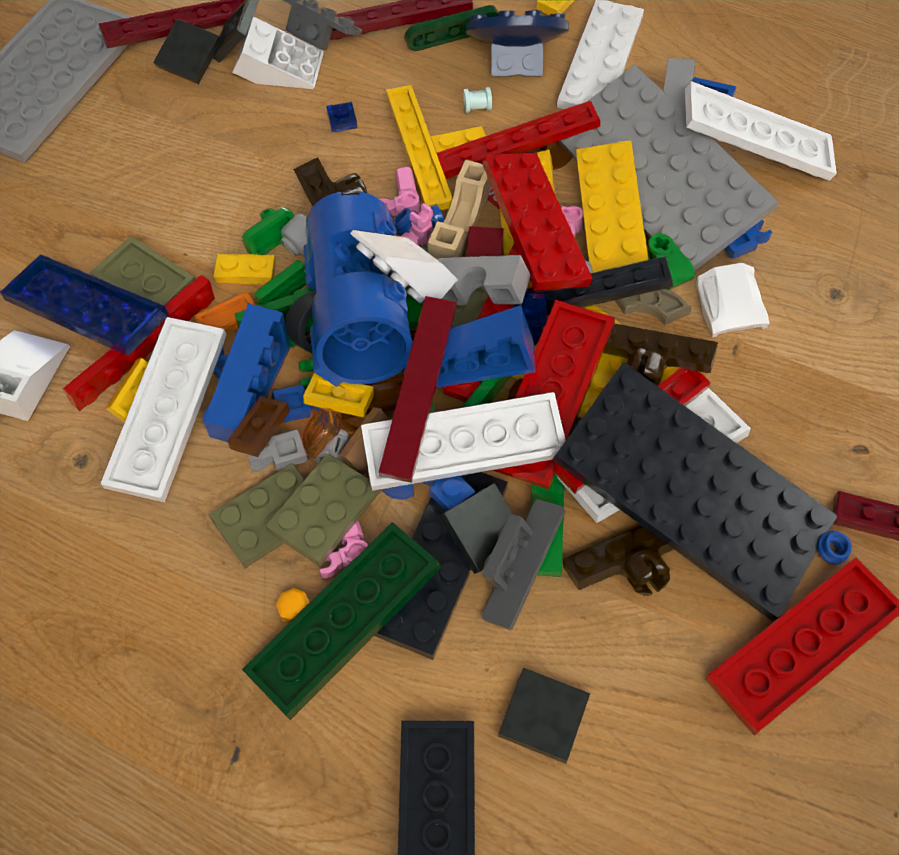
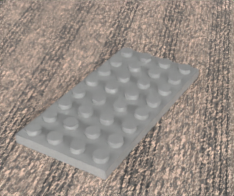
[0,0,131,163]
[558,65,778,271]

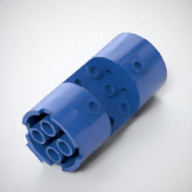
[303,191,412,386]

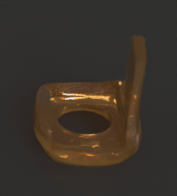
[303,408,358,461]

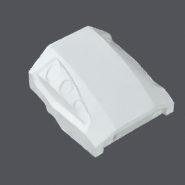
[696,263,770,338]

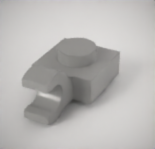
[248,429,307,472]

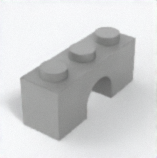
[438,255,531,305]

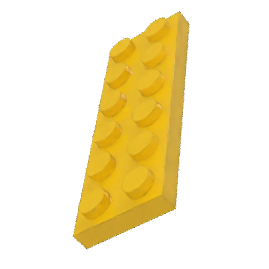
[576,140,648,273]

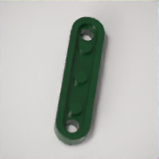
[404,5,499,51]

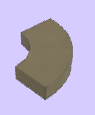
[615,289,691,325]

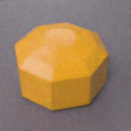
[276,588,310,623]

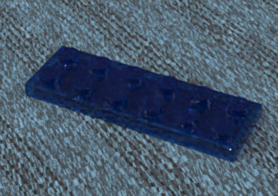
[0,254,169,356]

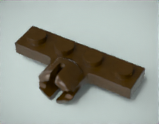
[294,157,367,207]
[603,324,718,386]
[563,526,674,596]

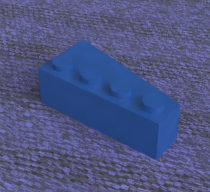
[203,304,290,442]
[405,305,536,388]

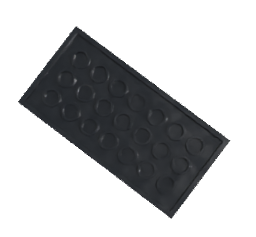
[552,362,837,621]

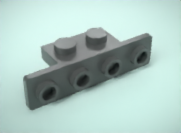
[283,0,362,50]
[482,499,566,630]

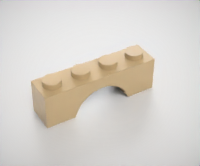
[428,160,491,260]

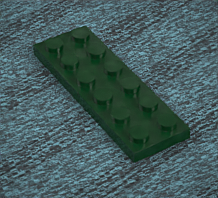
[242,522,442,720]

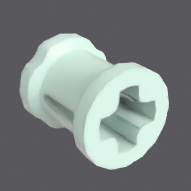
[463,87,492,113]

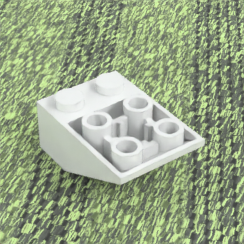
[232,17,324,89]
[350,230,458,304]
[0,330,70,421]

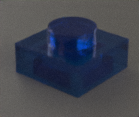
[326,102,358,132]

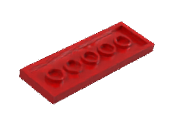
[482,153,593,291]
[492,300,615,490]
[705,557,899,736]

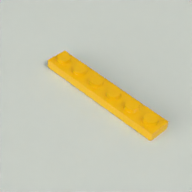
[386,85,453,211]

